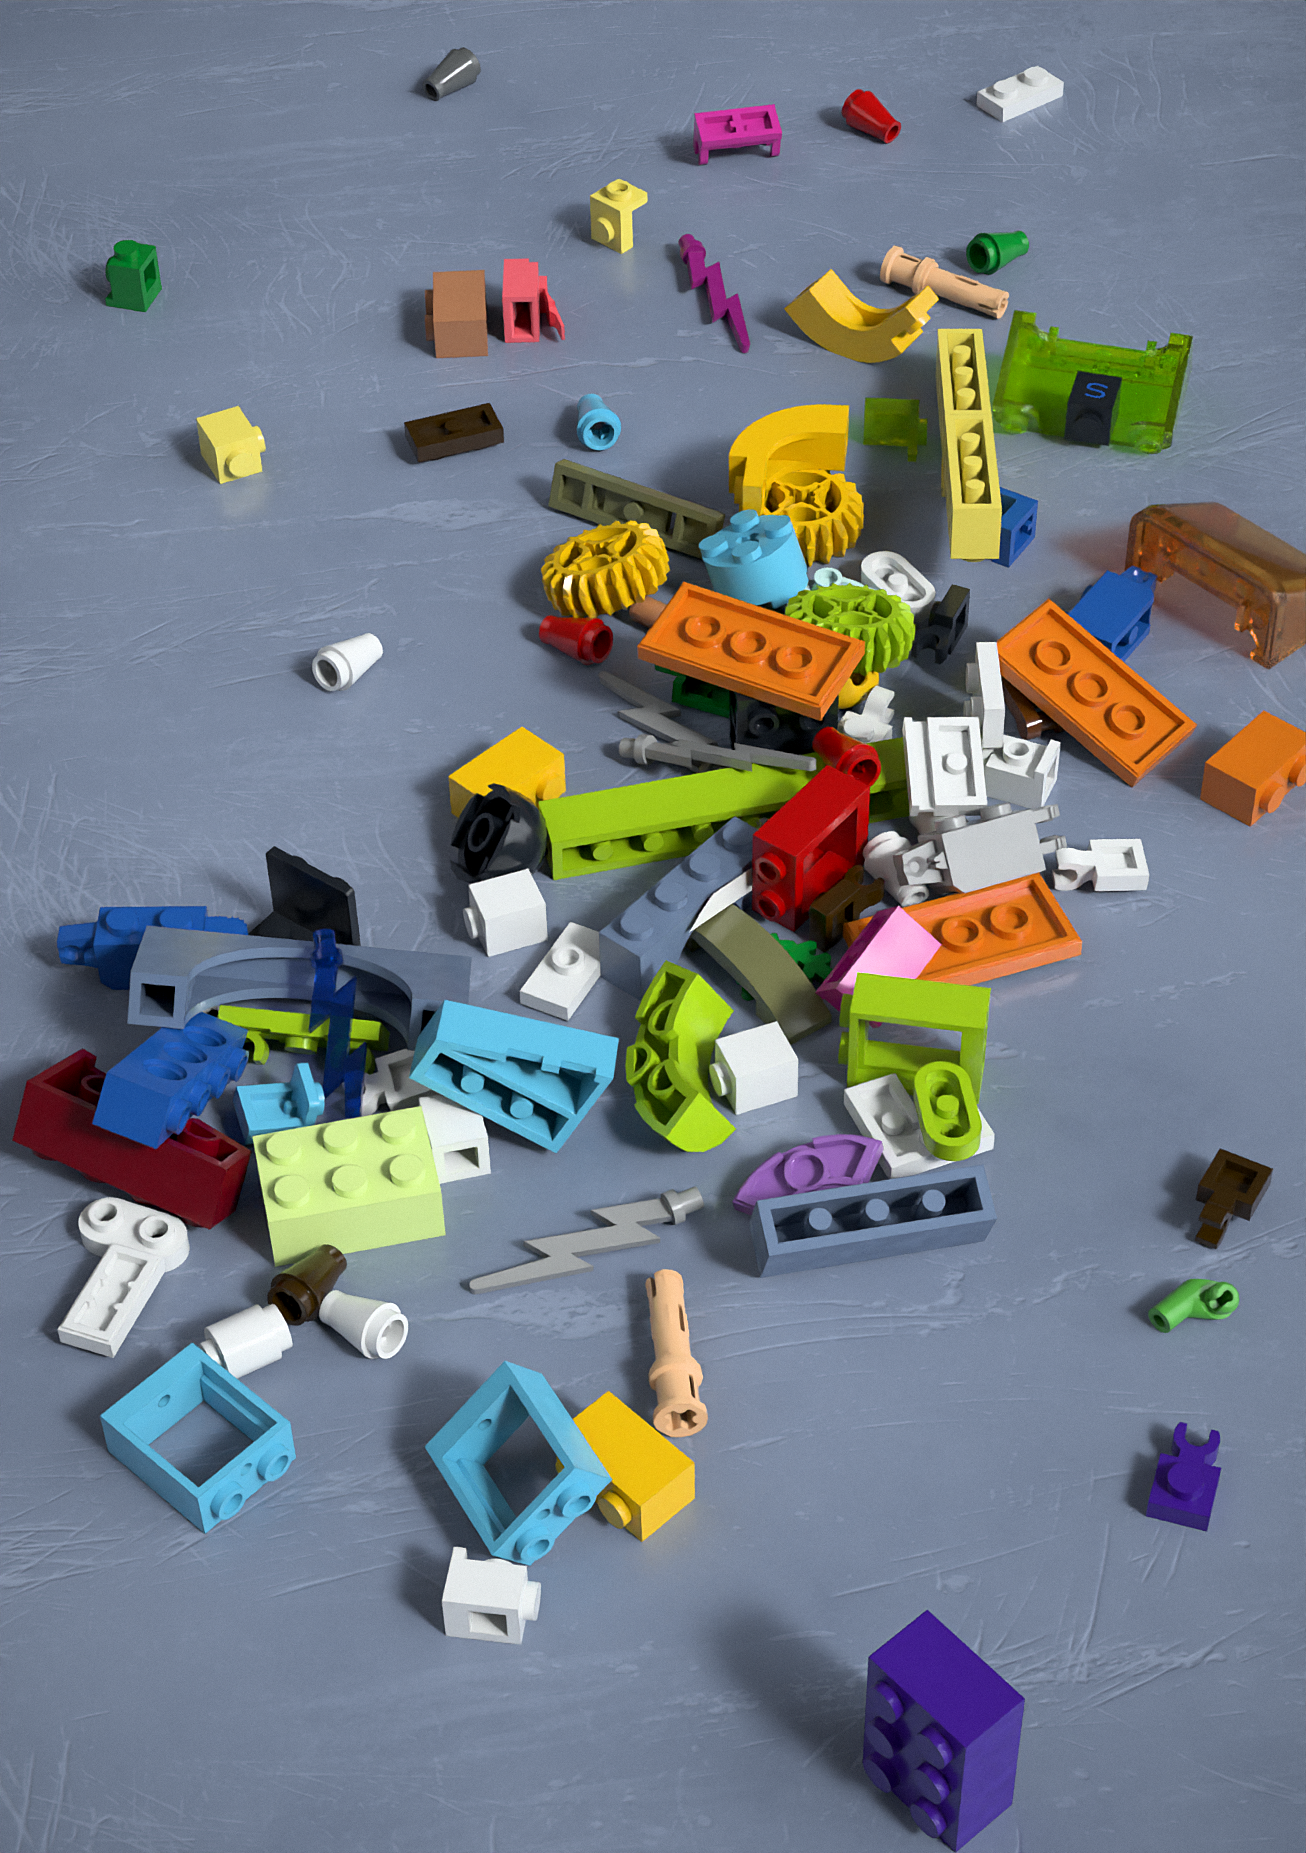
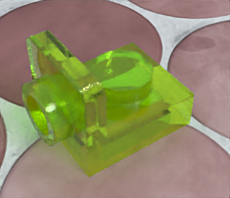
[863,397,928,462]

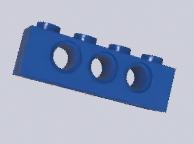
[92,1012,249,1149]

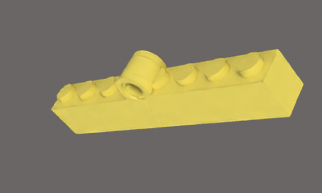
[935,329,1002,562]

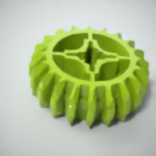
[785,583,915,676]

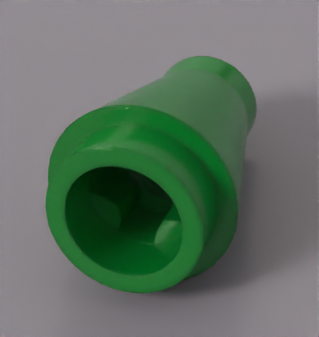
[966,230,1029,275]

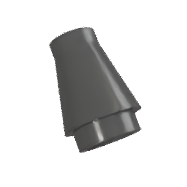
[423,47,481,101]

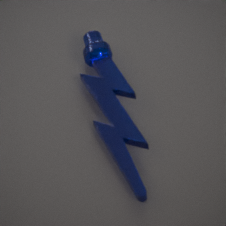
[308,929,367,1120]

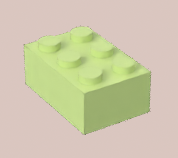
[252,1106,446,1267]

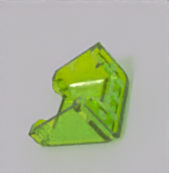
[992,310,1193,454]

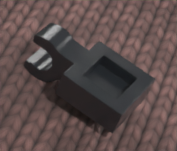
[911,584,970,665]

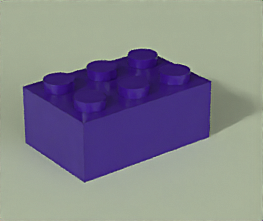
[862,1610,1025,1853]

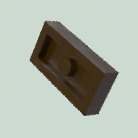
[404,403,504,463]

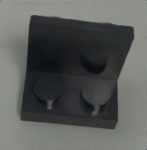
[729,690,839,764]
[248,846,361,946]

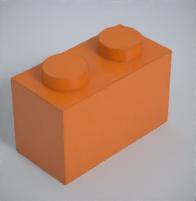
[1200,710,1306,827]

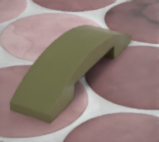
[685,904,832,1045]

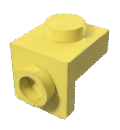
[590,179,648,254]

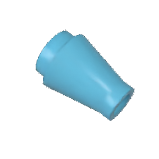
[577,394,621,450]

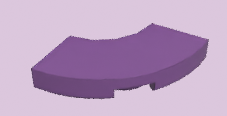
[732,1134,884,1215]

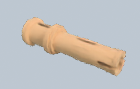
[880,245,1009,319]
[645,1269,708,1437]

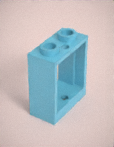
[100,1343,296,1534]
[425,1361,612,1566]

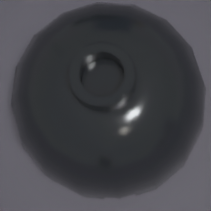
[450,783,548,884]

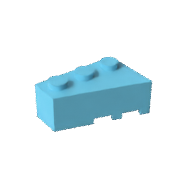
[409,1000,619,1153]

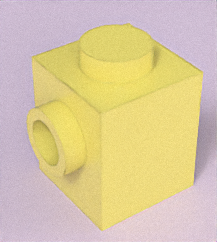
[196,406,266,484]

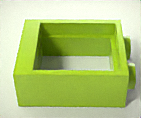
[838,972,991,1104]

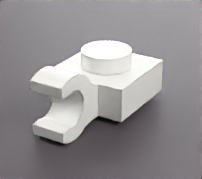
[837,686,894,744]
[1052,839,1150,891]

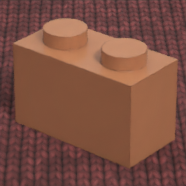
[425,270,488,358]

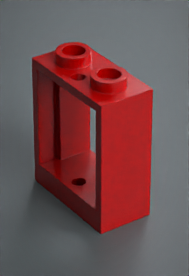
[752,765,870,932]

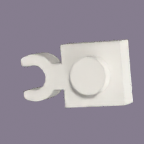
[340,1048,439,1118]

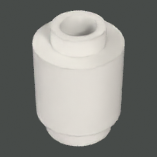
[199,1304,293,1379]

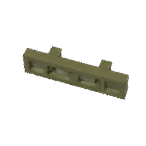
[548,459,725,560]

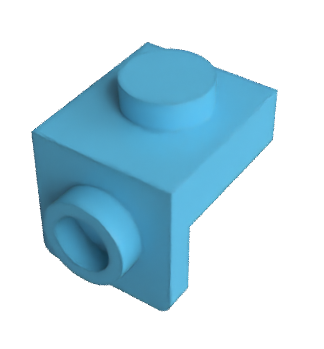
[233,1063,324,1144]

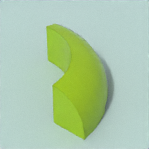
[625,960,736,1152]

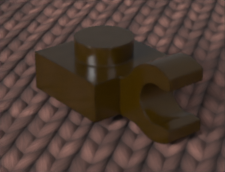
[808,864,885,953]
[1195,1148,1273,1249]

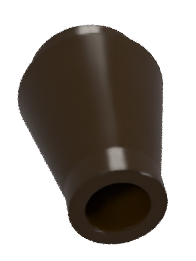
[267,1244,347,1326]

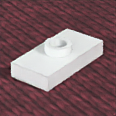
[520,922,601,1021]
[57,1242,166,1358]

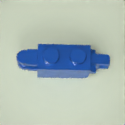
[1065,566,1157,662]
[57,906,248,990]

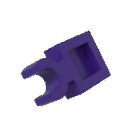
[1146,1422,1222,1532]

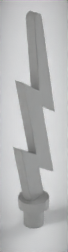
[598,671,728,773]
[619,734,817,772]
[470,1186,704,1295]

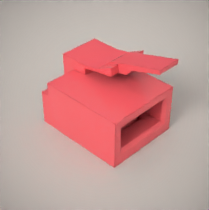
[502,258,565,343]

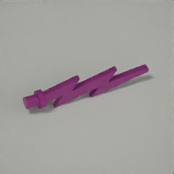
[678,234,750,353]

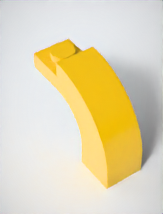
[784,269,939,363]
[729,404,849,516]

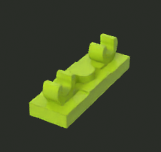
[218,1005,390,1075]

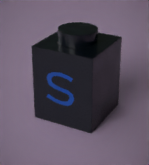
[1064,371,1122,446]

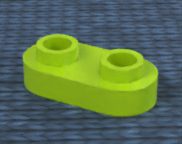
[913,1061,982,1161]

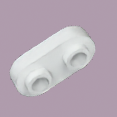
[861,551,936,623]
[78,1197,190,1272]

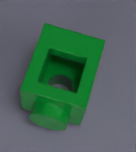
[105,240,162,312]

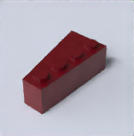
[12,1048,252,1230]

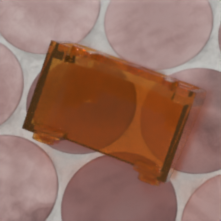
[1124,501,1306,670]

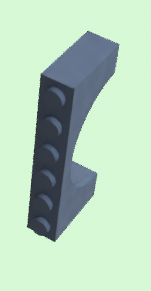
[127,926,472,1051]

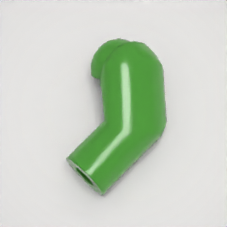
[1148,1279,1240,1333]

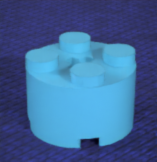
[699,509,809,609]

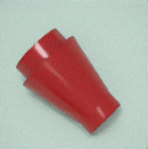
[841,89,901,143]
[539,615,613,665]
[812,727,881,787]

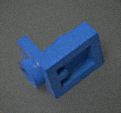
[992,487,1038,568]

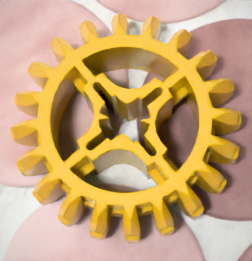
[739,469,864,568]
[541,520,670,618]

